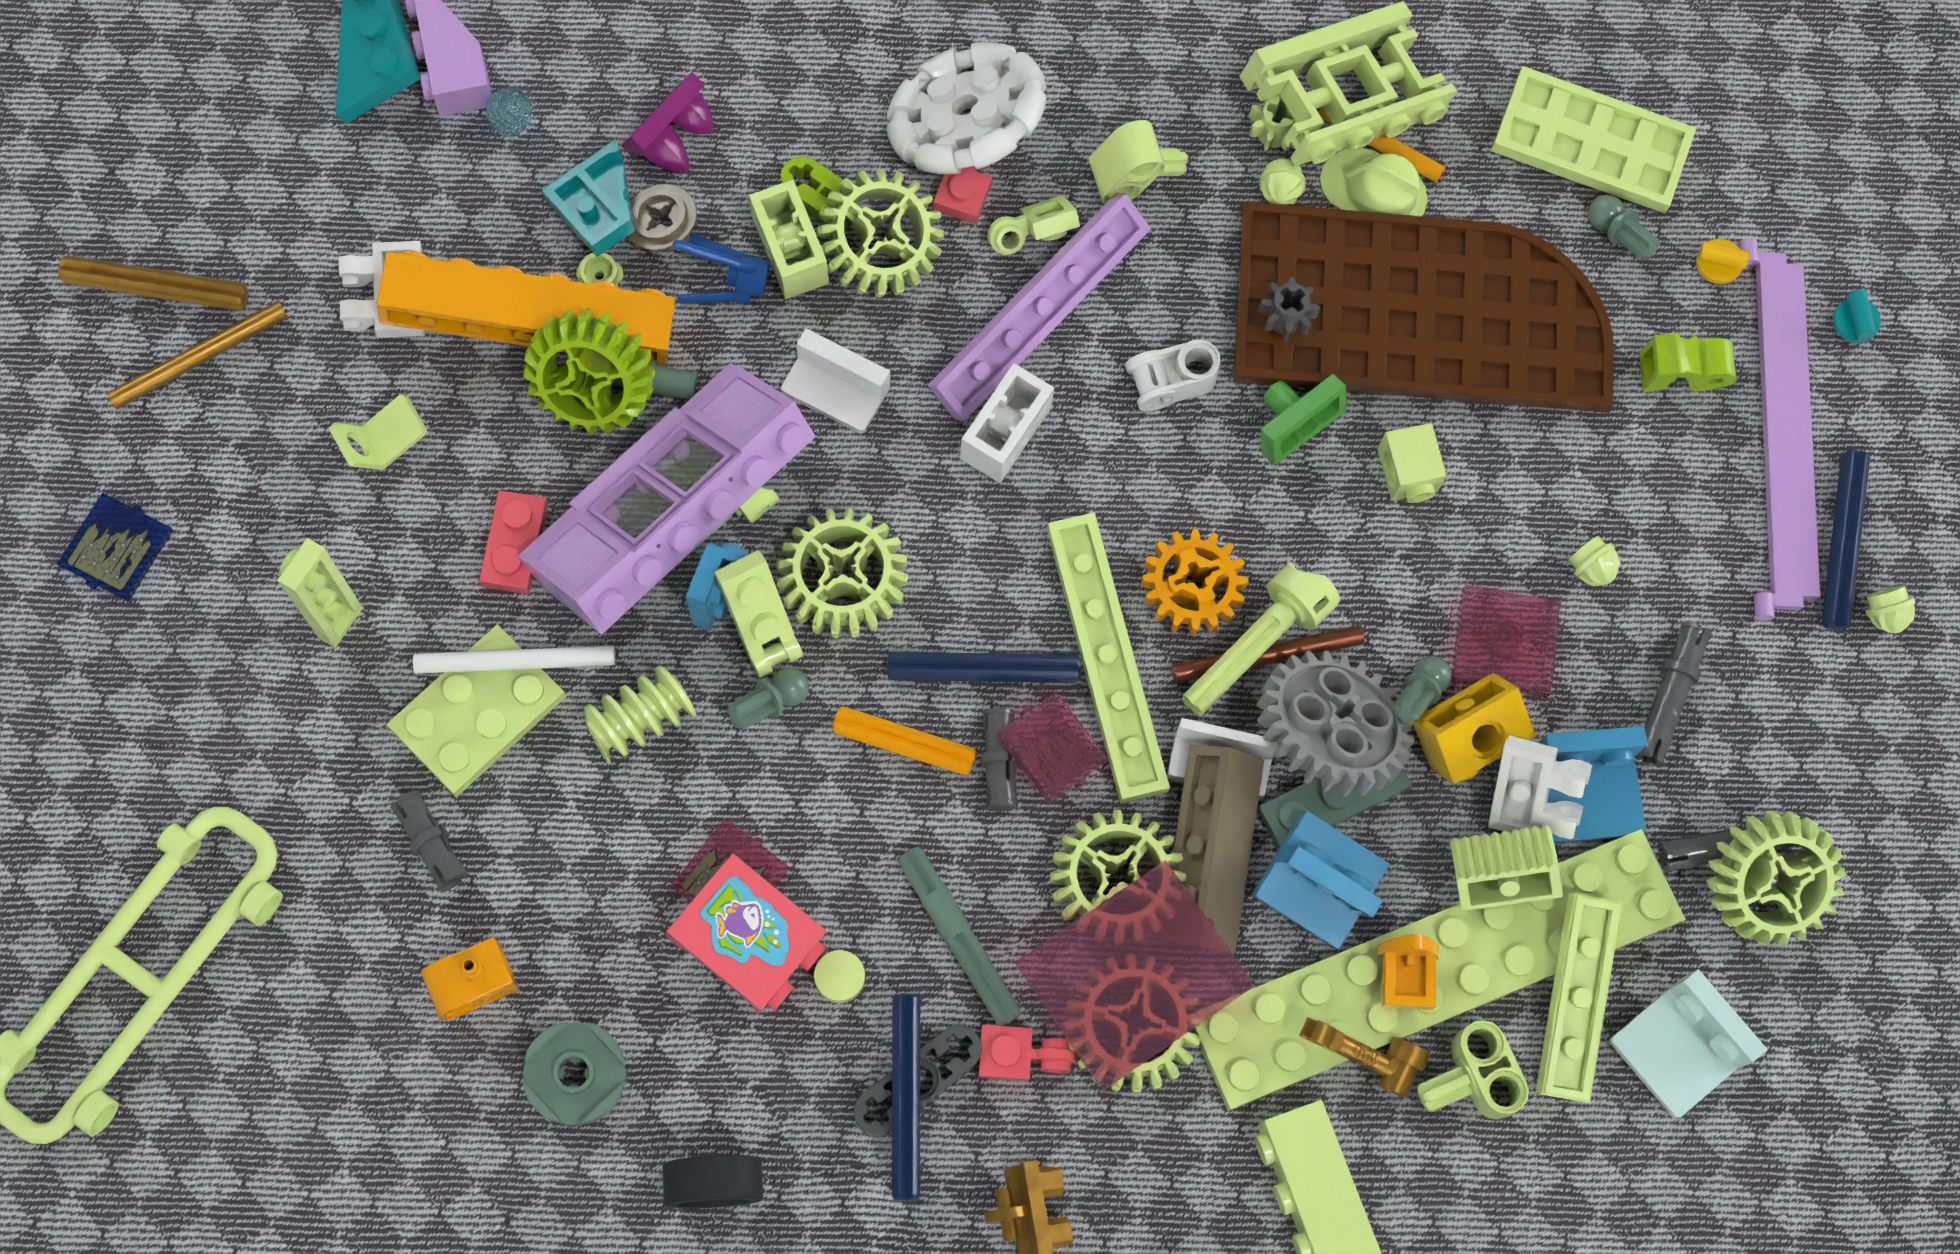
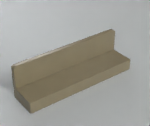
[1160,745,1264,955]

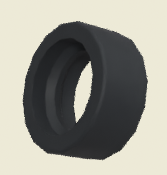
[662,1155,763,1209]

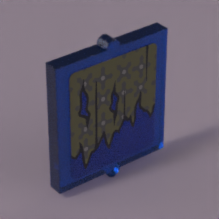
[57,492,174,602]

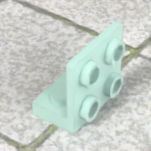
[1610,969,1768,1118]

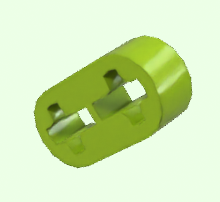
[781,157,860,229]

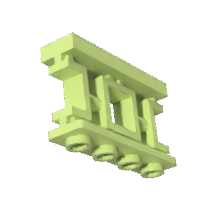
[1239,1,1457,166]

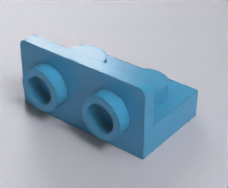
[686,543,750,631]

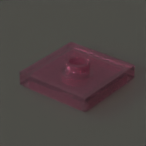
[1451,585,1561,698]

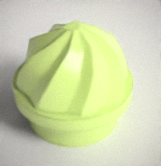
[1259,159,1306,205]
[1569,536,1620,586]
[1865,585,1916,633]

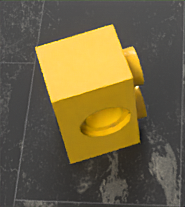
[1413,673,1536,784]

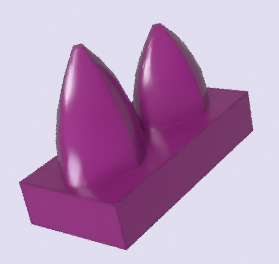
[621,72,713,173]

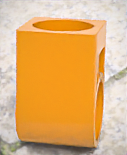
[421,937,519,1021]

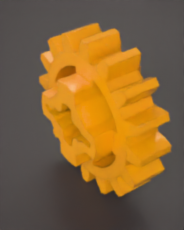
[1141,529,1248,636]

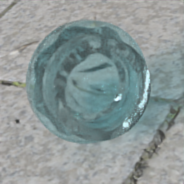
[485,88,533,136]

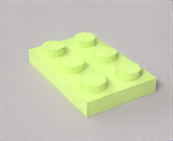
[386,624,566,798]

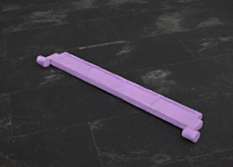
[1738,238,1820,621]

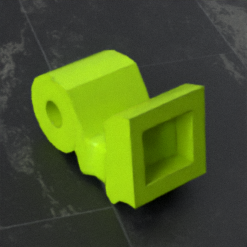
[1639,333,1737,392]

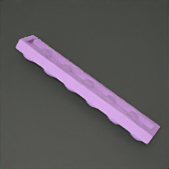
[928,193,1151,421]

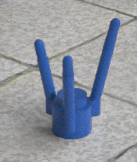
[673,232,770,305]

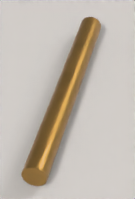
[107,301,288,409]

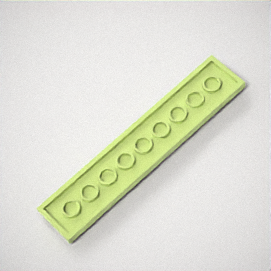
[1190,829,1686,1111]

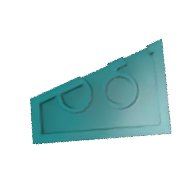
[336,0,421,123]

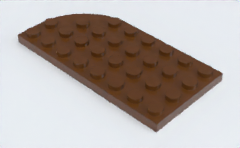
[1233,201,1613,413]

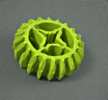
[523,307,655,436]

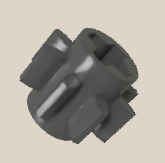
[1258,277,1320,341]

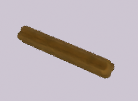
[58,255,249,311]

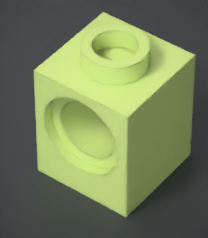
[1377,423,1447,503]

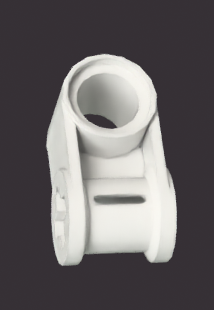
[1125,339,1220,411]

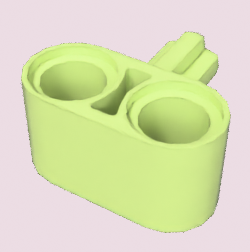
[1089,120,1188,204]
[1417,1020,1529,1120]

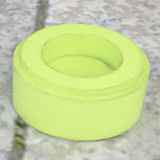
[814,950,865,1003]

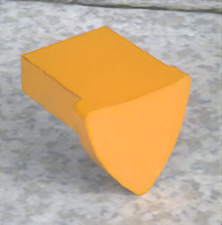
[1378,934,1439,1010]

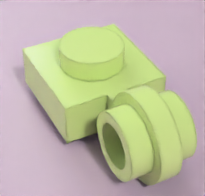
[987,195,1080,255]

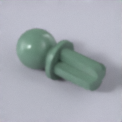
[1588,195,1660,260]
[1393,656,1452,725]
[727,667,809,729]

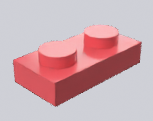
[479,490,549,595]

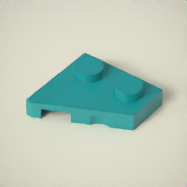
[541,140,635,257]

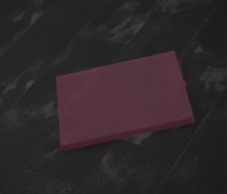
[1015,860,1255,1091]

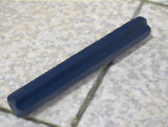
[1822,449,1870,631]
[887,652,1081,683]
[892,993,920,1201]

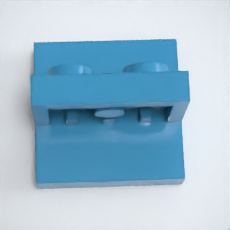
[1251,810,1390,950]

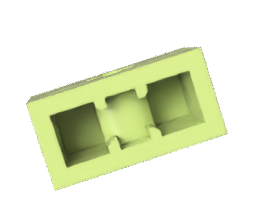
[749,179,829,300]

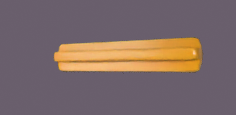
[833,706,976,775]

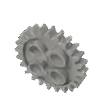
[1257,650,1414,796]

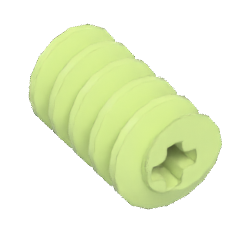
[584,666,697,765]

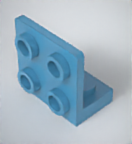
[1538,726,1648,843]

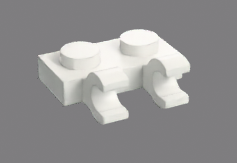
[339,241,425,338]
[1488,735,1593,839]

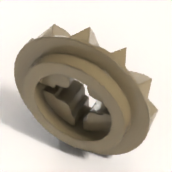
[628,184,698,255]

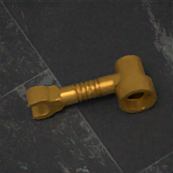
[1299,1017,1431,1098]

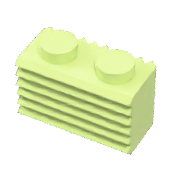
[1450,824,1563,911]

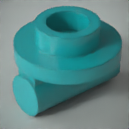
[1833,289,1881,343]

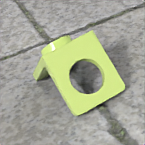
[329,394,427,470]

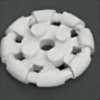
[886,42,1046,175]

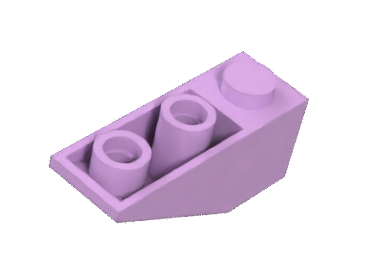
[405,0,494,116]

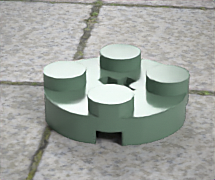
[523,1022,628,1127]

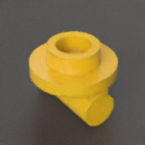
[1696,239,1750,284]

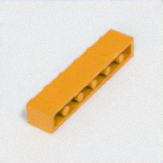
[376,250,676,367]

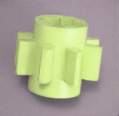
[1249,95,1296,151]

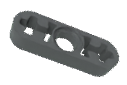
[854,1025,982,1137]

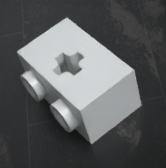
[960,363,1054,483]

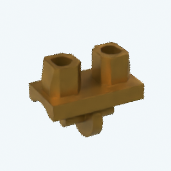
[984,1160,1073,1254]

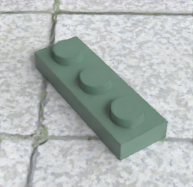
[1257,769,1412,850]

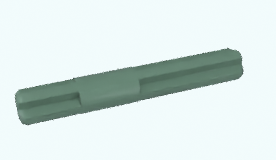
[898,847,1021,1026]

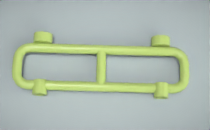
[0,807,283,1144]

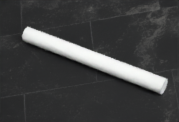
[413,646,615,674]

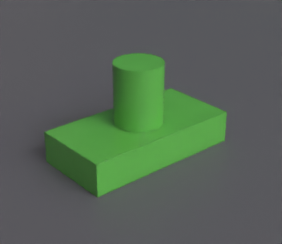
[1261,374,1346,466]

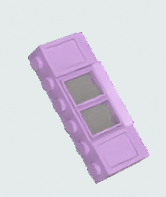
[518,363,816,635]

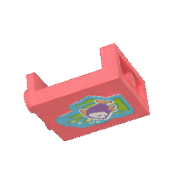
[666,853,827,1014]

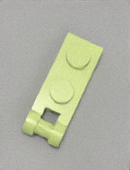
[714,550,803,678]

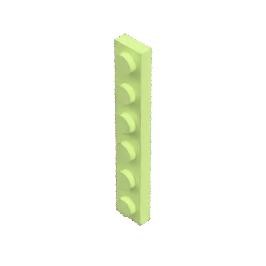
[1047,512,1170,803]

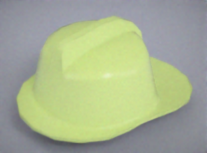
[1320,148,1428,216]

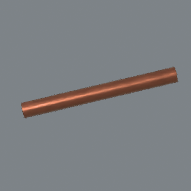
[1172,625,1365,684]

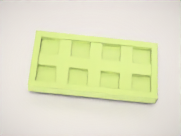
[1491,66,1696,214]

